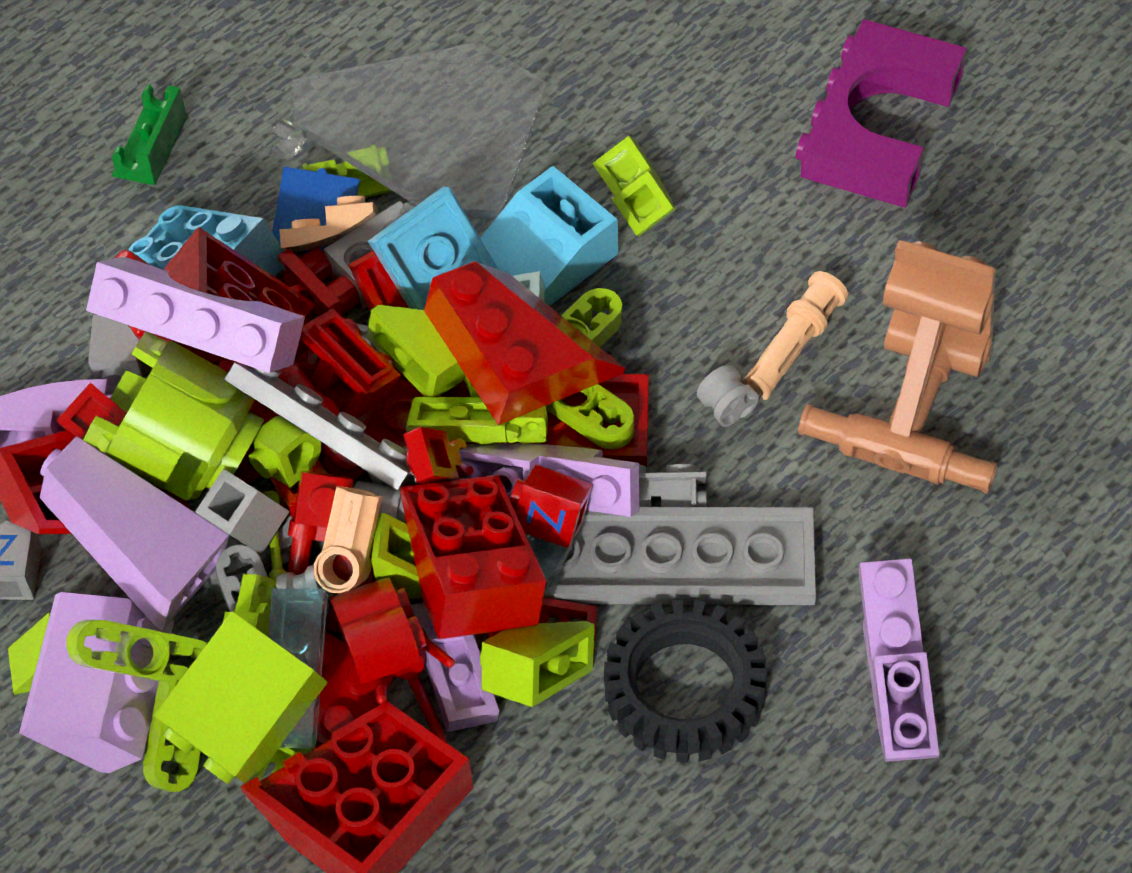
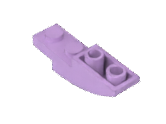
[0,379,112,448]
[458,443,639,517]
[858,559,939,762]

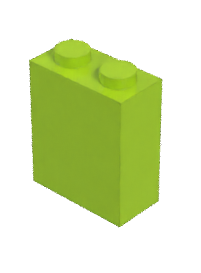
[153,611,328,785]

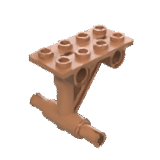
[798,240,998,494]

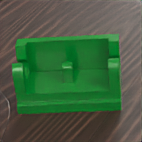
[112,84,187,185]

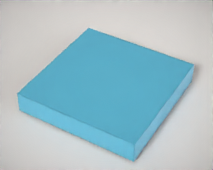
[368,186,497,310]

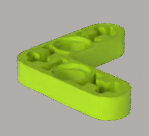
[546,288,634,450]
[66,619,208,792]

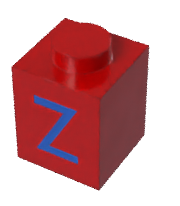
[510,465,593,548]

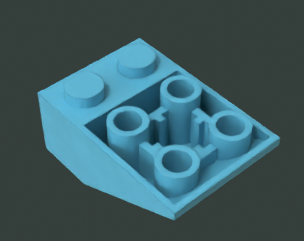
[480,166,618,306]
[129,205,284,277]

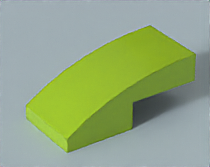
[592,136,676,237]

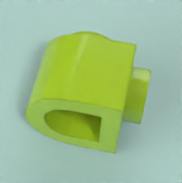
[249,415,321,488]

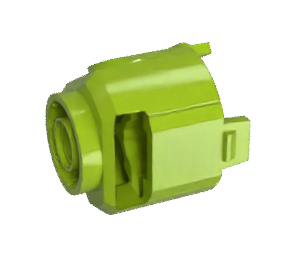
[83,331,264,500]

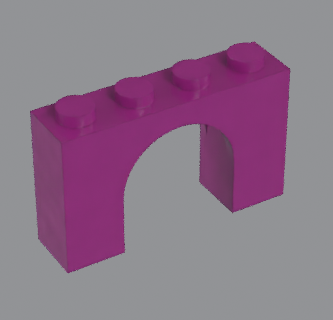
[795,19,967,208]

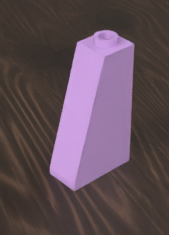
[40,436,229,631]

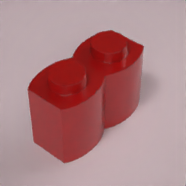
[329,577,426,684]

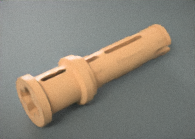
[742,271,848,400]

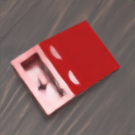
[400,475,546,639]

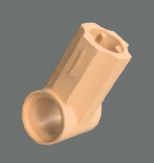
[314,486,383,593]

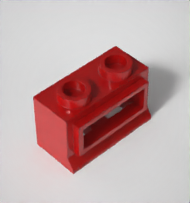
[295,309,401,419]

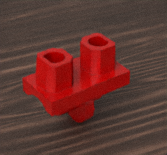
[277,247,359,321]

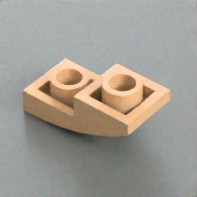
[279,196,378,253]

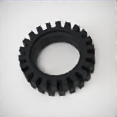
[604,599,767,762]

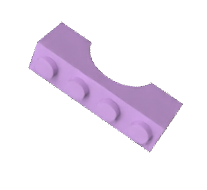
[86,257,305,373]

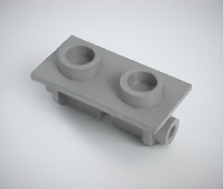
[639,464,706,507]

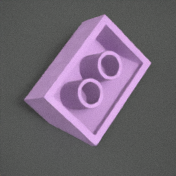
[19,592,174,773]

